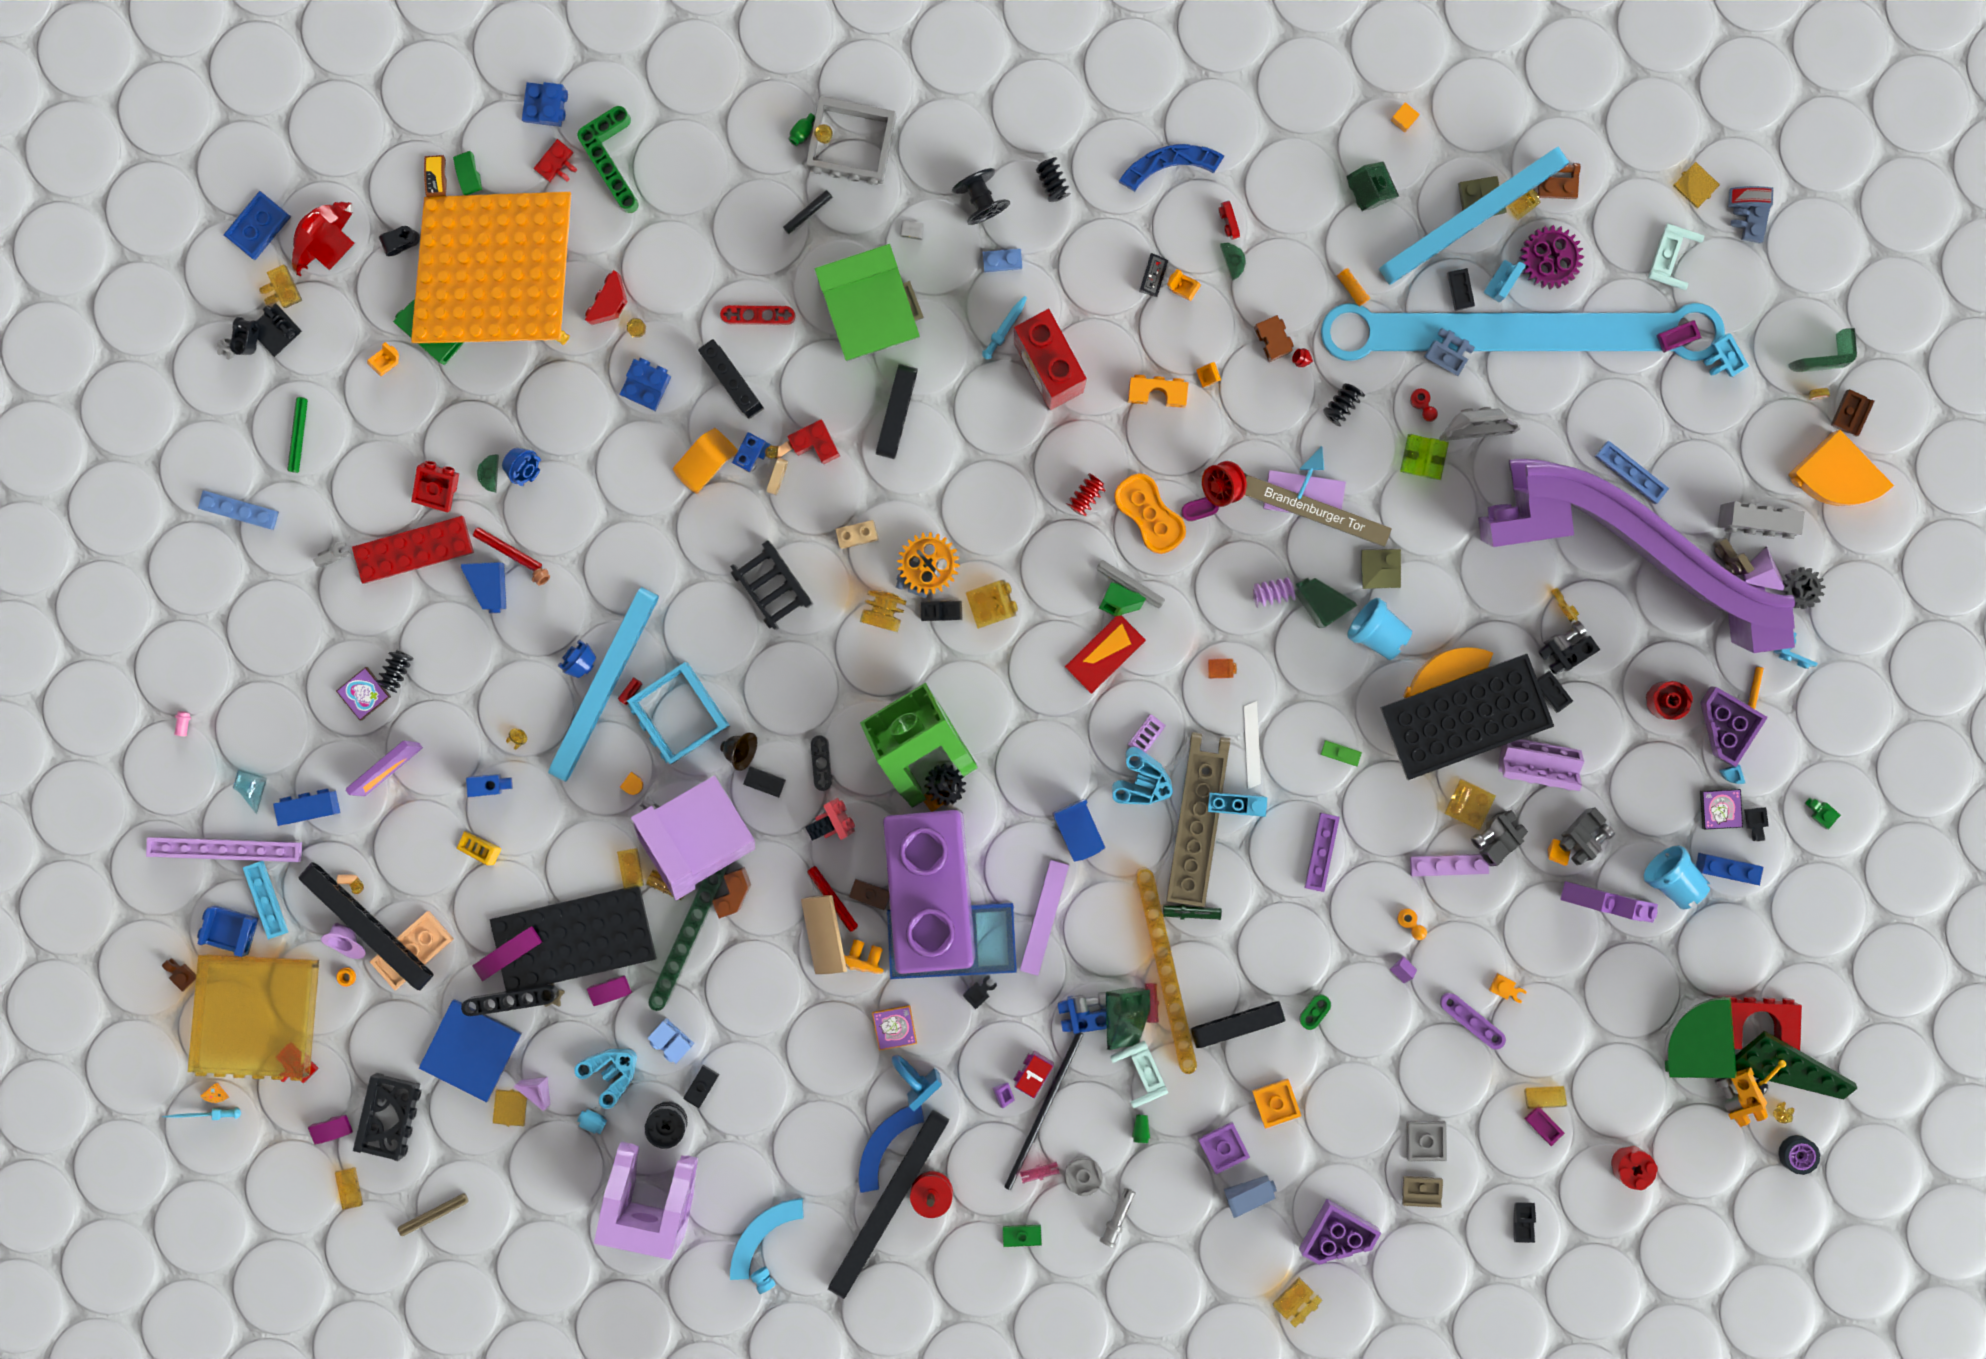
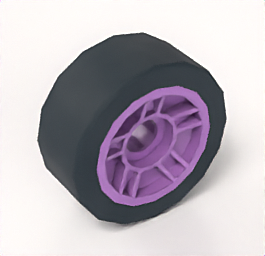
[1778,1135,1821,1175]

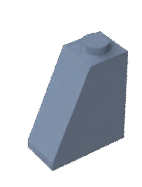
[1224,1175,1277,1218]

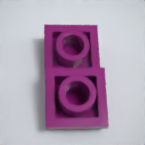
[587,975,632,1006]
[308,1115,353,1145]

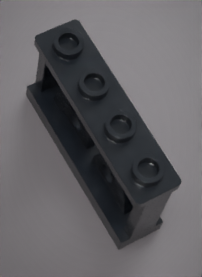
[353,1073,422,1161]

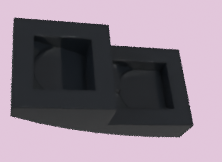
[921,601,962,621]
[1514,1203,1536,1243]

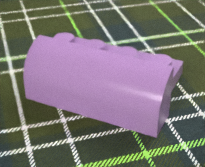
[1498,739,1584,791]

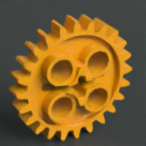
[897,532,960,595]

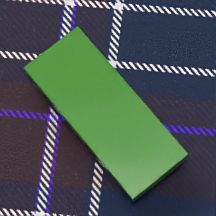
[1320,740,1362,767]

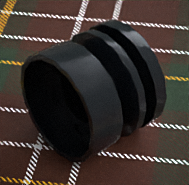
[644,1101,688,1149]

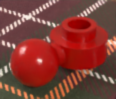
[1410,388,1438,422]

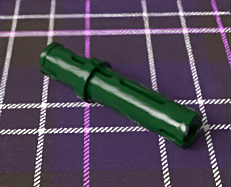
[1163,904,1222,920]

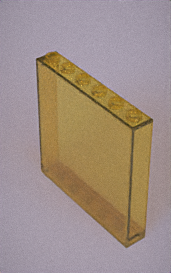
[187,955,319,1081]

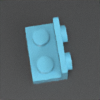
[1484,260,1526,303]

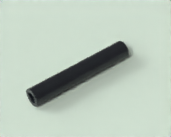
[783,190,833,234]

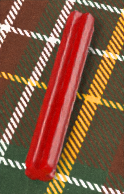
[473,527,542,571]
[807,866,858,932]

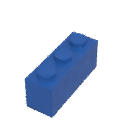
[273,789,340,826]
[1696,853,1764,886]

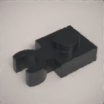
[963,975,997,1010]

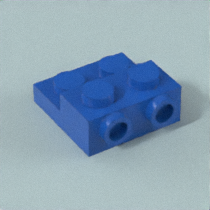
[522,82,568,127]
[619,358,671,412]

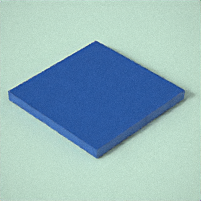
[419,999,522,1103]

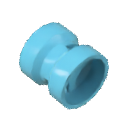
[750,1267,776,1294]

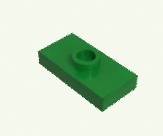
[1003,1225,1042,1247]

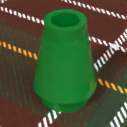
[1132,1115,1151,1143]

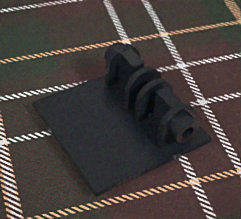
[251,303,302,357]

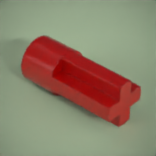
[617,677,642,705]

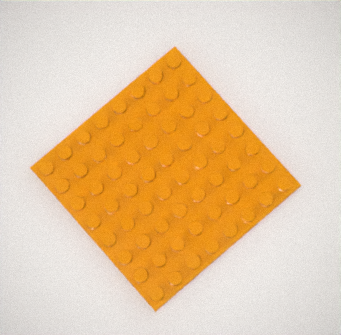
[411,192,571,343]

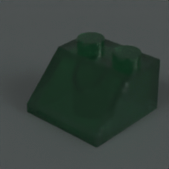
[1346,161,1399,211]

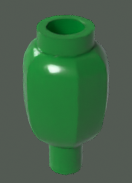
[788,113,815,146]

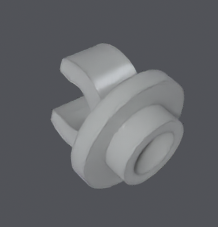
[217,338,235,360]

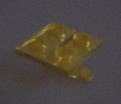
[1444,779,1496,830]

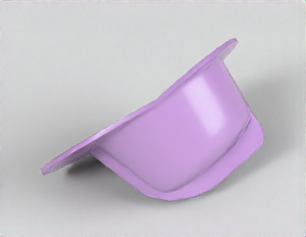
[321,923,365,959]

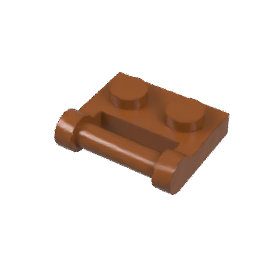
[1538,163,1581,199]

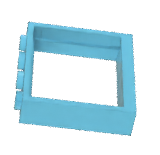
[627,662,730,764]

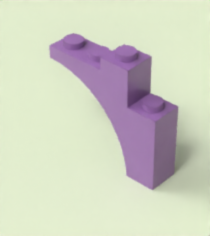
[1560,881,1658,923]

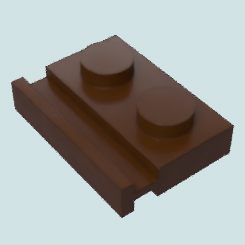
[1831,389,1875,437]

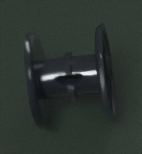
[952,168,1010,225]

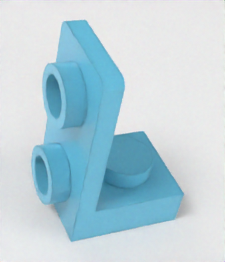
[1774,632,1818,669]

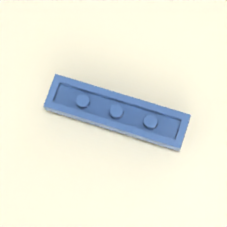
[1595,441,1669,504]
[198,490,279,530]

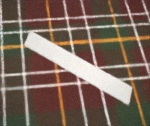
[1244,701,1261,789]

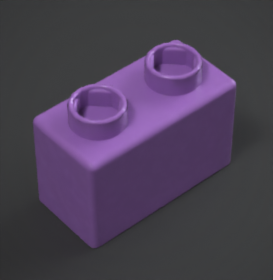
[883,810,975,974]

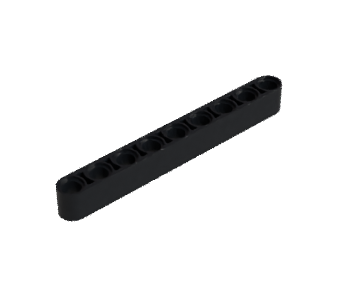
[298,862,434,991]

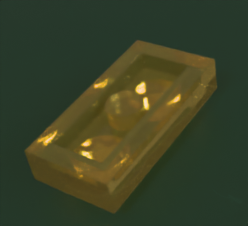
[617,848,644,889]

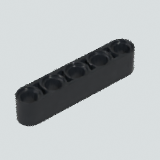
[876,364,918,459]
[461,984,559,1017]
[1190,1001,1286,1048]

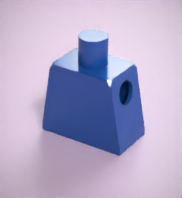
[466,774,513,797]

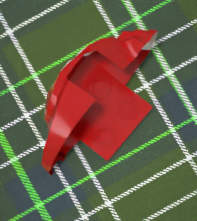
[292,202,355,276]

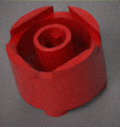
[1646,681,1693,720]
[1611,1146,1658,1190]

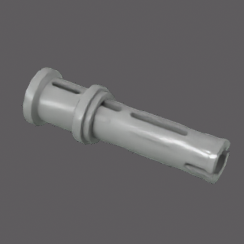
[1099,1188,1136,1248]

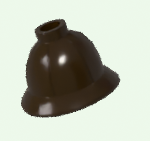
[720,732,758,771]

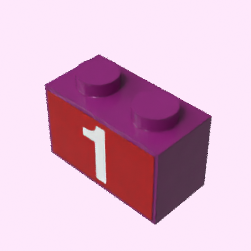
[1013,1051,1054,1099]

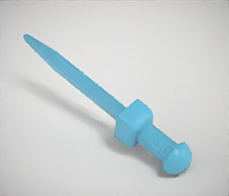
[982,296,1027,359]
[162,1107,241,1120]

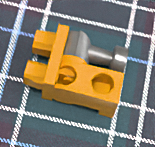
[1715,1067,1768,1127]

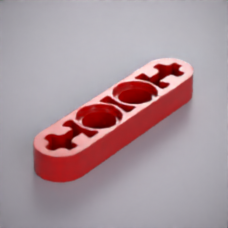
[720,305,796,325]

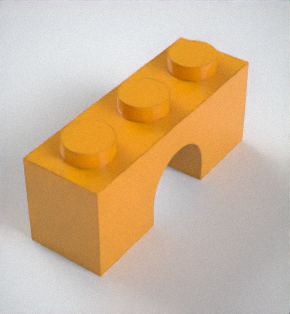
[1128,375,1189,408]

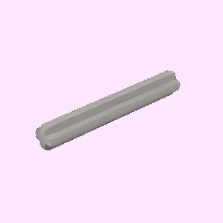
[1096,560,1165,608]

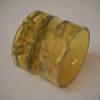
[859,590,907,632]

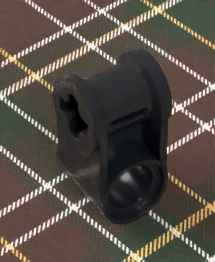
[379,226,420,257]
[230,317,260,355]

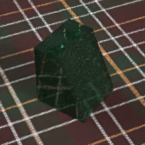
[1294,577,1357,628]

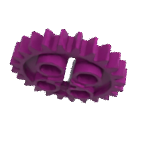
[1519,225,1584,289]

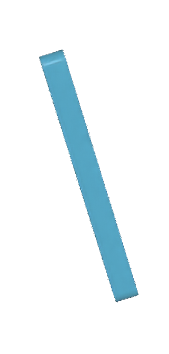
[1379,146,1570,285]
[548,587,659,782]

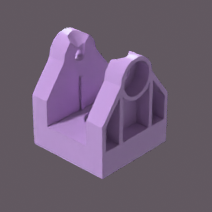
[594,1142,698,1260]

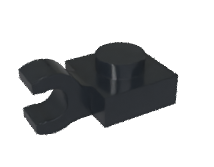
[1744,807,1769,841]

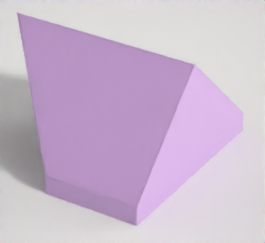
[1743,546,1784,591]
[514,1077,550,1111]

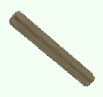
[398,1193,469,1236]

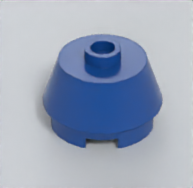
[502,448,541,486]
[558,640,596,678]

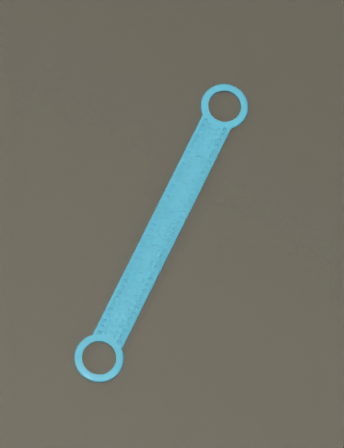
[1321,303,1725,361]

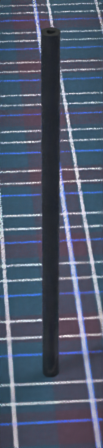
[1004,1032,1084,1190]

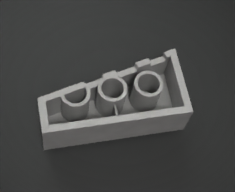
[1718,501,1805,539]

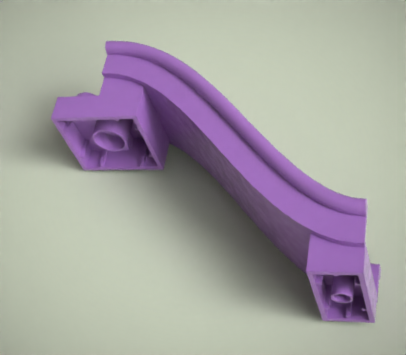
[1478,459,1795,653]

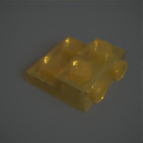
[966,579,1018,629]

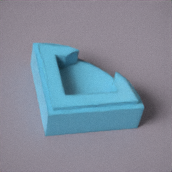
[1719,765,1745,784]

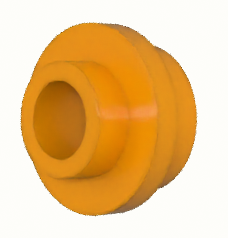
[336,967,356,987]

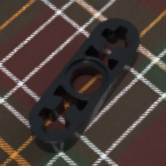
[811,735,832,791]

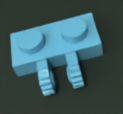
[1703,333,1749,377]

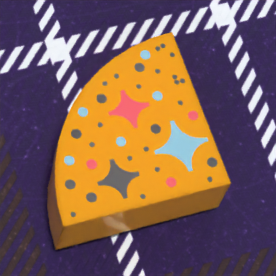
[200,1083,229,1103]

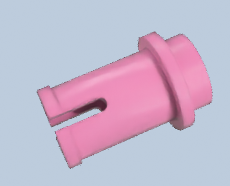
[174,711,191,736]

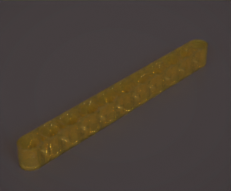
[1136,867,1197,1074]

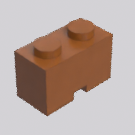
[1254,315,1294,363]

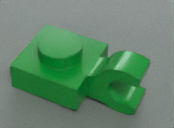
[1805,798,1841,830]

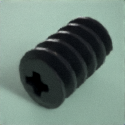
[1036,157,1071,202]
[1323,383,1365,426]
[376,650,414,693]

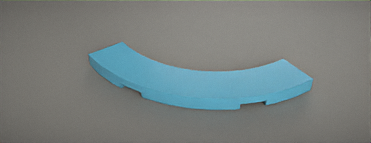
[730,1198,804,1280]

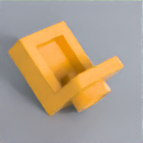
[1167,269,1201,301]
[367,342,399,376]

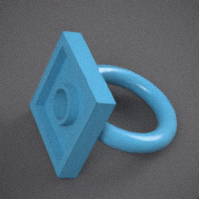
[892,1055,942,1111]

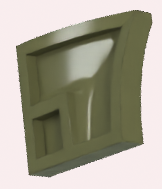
[1458,176,1507,216]
[1361,549,1401,589]

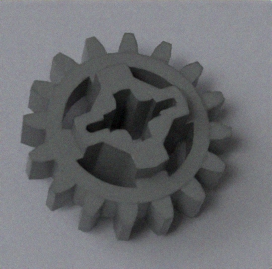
[1780,567,1826,609]

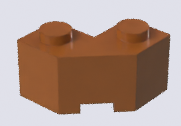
[712,867,751,919]

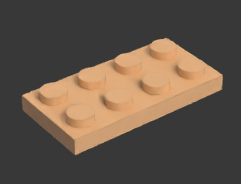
[370,911,454,991]

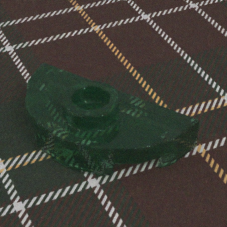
[1220,243,1246,281]
[477,454,499,493]

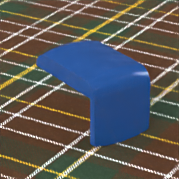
[1052,799,1105,862]

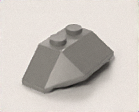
[1439,407,1520,441]

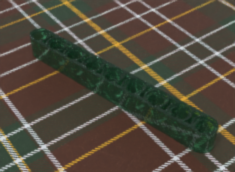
[648,864,731,1011]

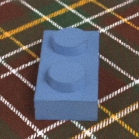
[983,249,1022,272]

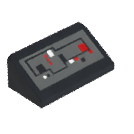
[1139,253,1168,297]

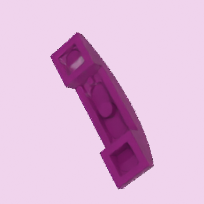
[472,926,542,982]

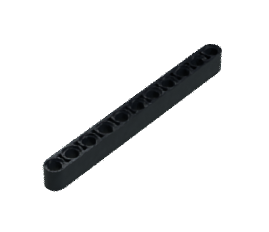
[827,1110,950,1299]

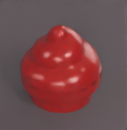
[1292,348,1313,367]

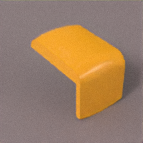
[672,428,738,494]

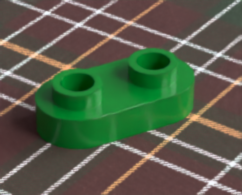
[1299,994,1331,1030]

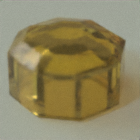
[627,318,646,338]

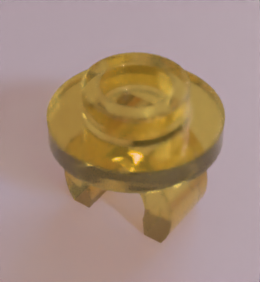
[506,729,527,750]
[1773,1102,1794,1124]

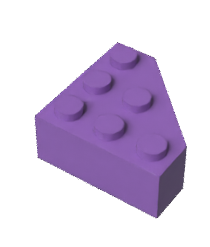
[1700,686,1768,767]
[1299,1199,1381,1265]

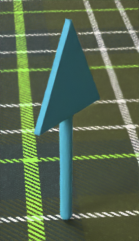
[1297,446,1324,499]

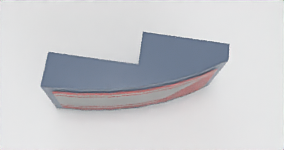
[1728,186,1773,209]

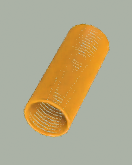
[1336,268,1370,307]

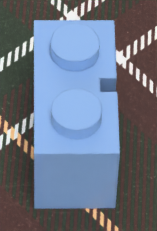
[648,1018,694,1064]

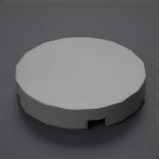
[1064,1156,1103,1196]

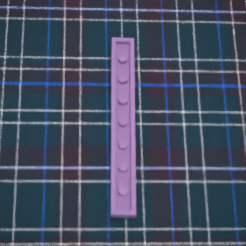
[146,837,302,862]

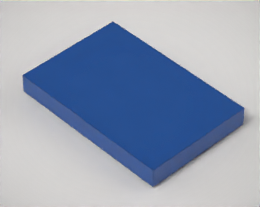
[224,191,291,260]

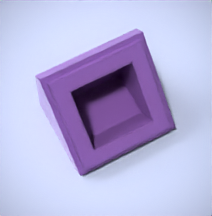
[1390,956,1417,983]
[992,1083,1015,1108]

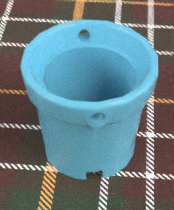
[1347,598,1412,660]
[1643,845,1710,910]

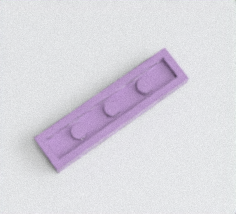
[1410,854,1489,876]

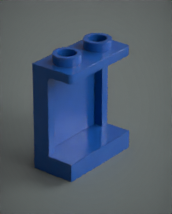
[197,906,259,957]

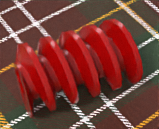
[1066,473,1106,516]

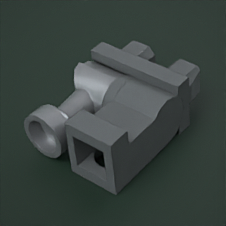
[1559,807,1615,865]
[1471,810,1528,866]

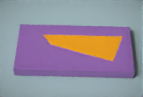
[345,740,423,796]

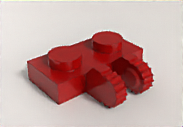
[533,139,577,182]

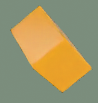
[1391,102,1420,132]

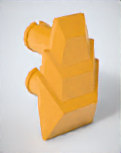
[844,939,884,974]

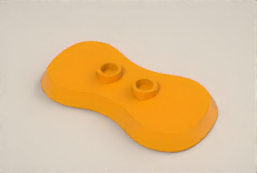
[1114,473,1186,554]

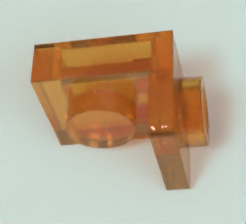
[1208,659,1237,679]

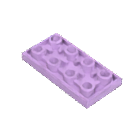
[1263,470,1346,513]

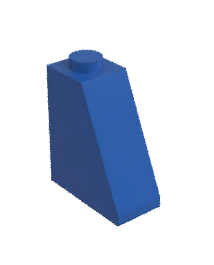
[461,562,506,613]

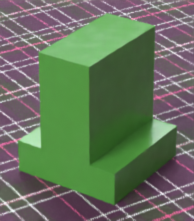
[814,244,920,361]

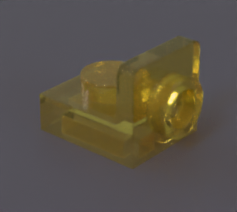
[1507,189,1541,220]

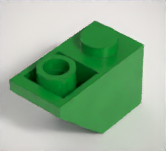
[1099,582,1146,616]

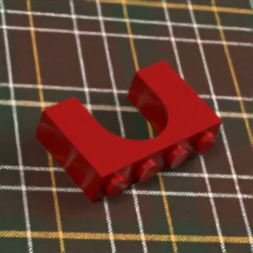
[1724,996,1802,1051]

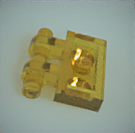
[1272,1277,1323,1328]

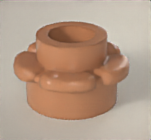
[532,568,550,586]

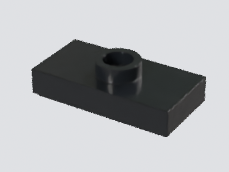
[1447,268,1475,311]
[1537,671,1573,713]
[743,766,786,798]
[683,1065,720,1108]

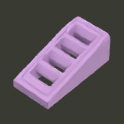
[1128,714,1166,753]

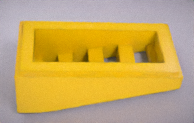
[456,831,501,865]

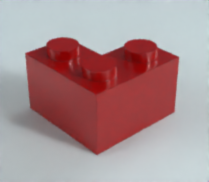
[787,419,840,464]

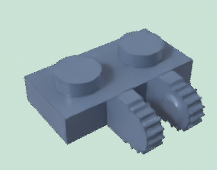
[1730,206,1770,243]

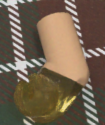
[765,441,793,459]
[337,875,364,894]

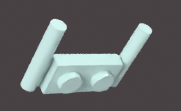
[1648,223,1704,290]
[1110,1040,1168,1109]

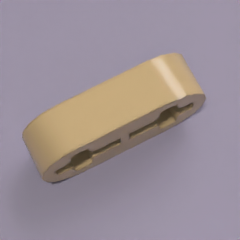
[767,458,788,495]

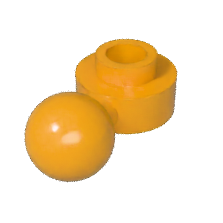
[1397,908,1427,940]

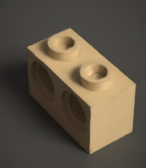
[835,520,879,549]

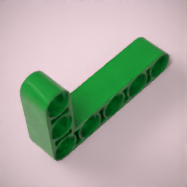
[577,106,639,213]

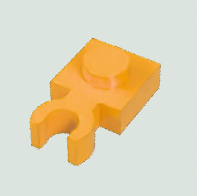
[1489,973,1527,1003]

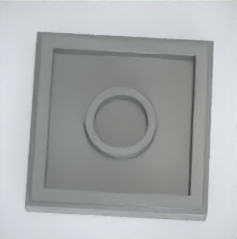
[1407,1121,1447,1161]

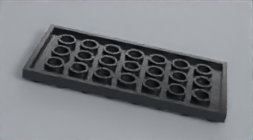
[1380,654,1554,780]
[489,884,657,991]

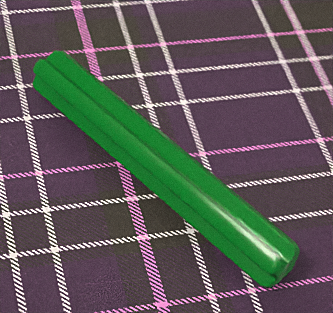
[287,397,308,473]

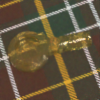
[1551,588,1579,622]

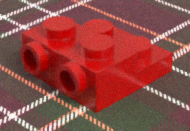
[411,461,460,513]

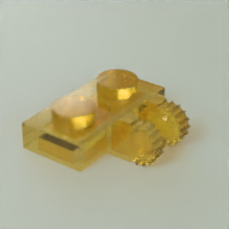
[259,264,302,308]

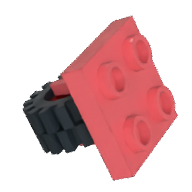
[805,797,855,841]

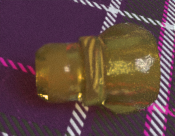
[814,124,833,144]

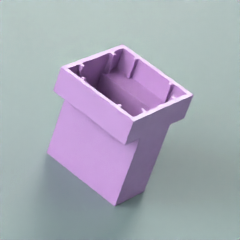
[631,775,755,901]

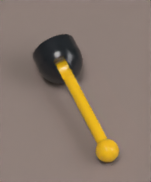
[1755,1060,1786,1095]

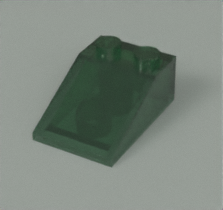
[1106,987,1150,1050]

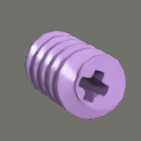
[1253,577,1296,608]

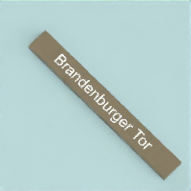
[1245,475,1392,547]

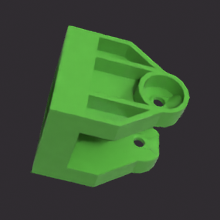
[860,682,978,808]

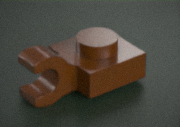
[161,958,198,992]

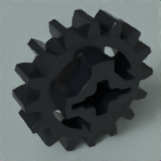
[924,764,966,806]

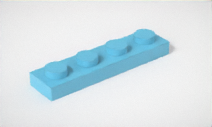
[243,861,289,940]

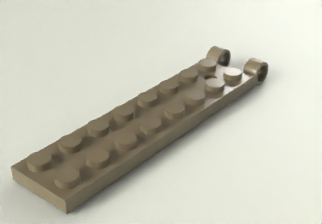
[1166,732,1230,907]

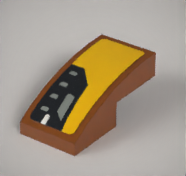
[424,155,447,197]

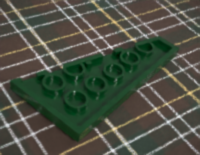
[1735,1031,1858,1100]

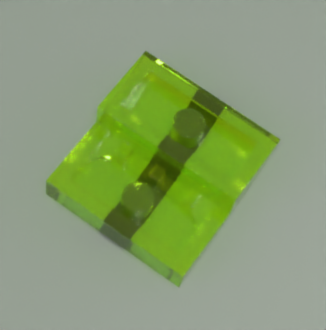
[1400,434,1449,480]

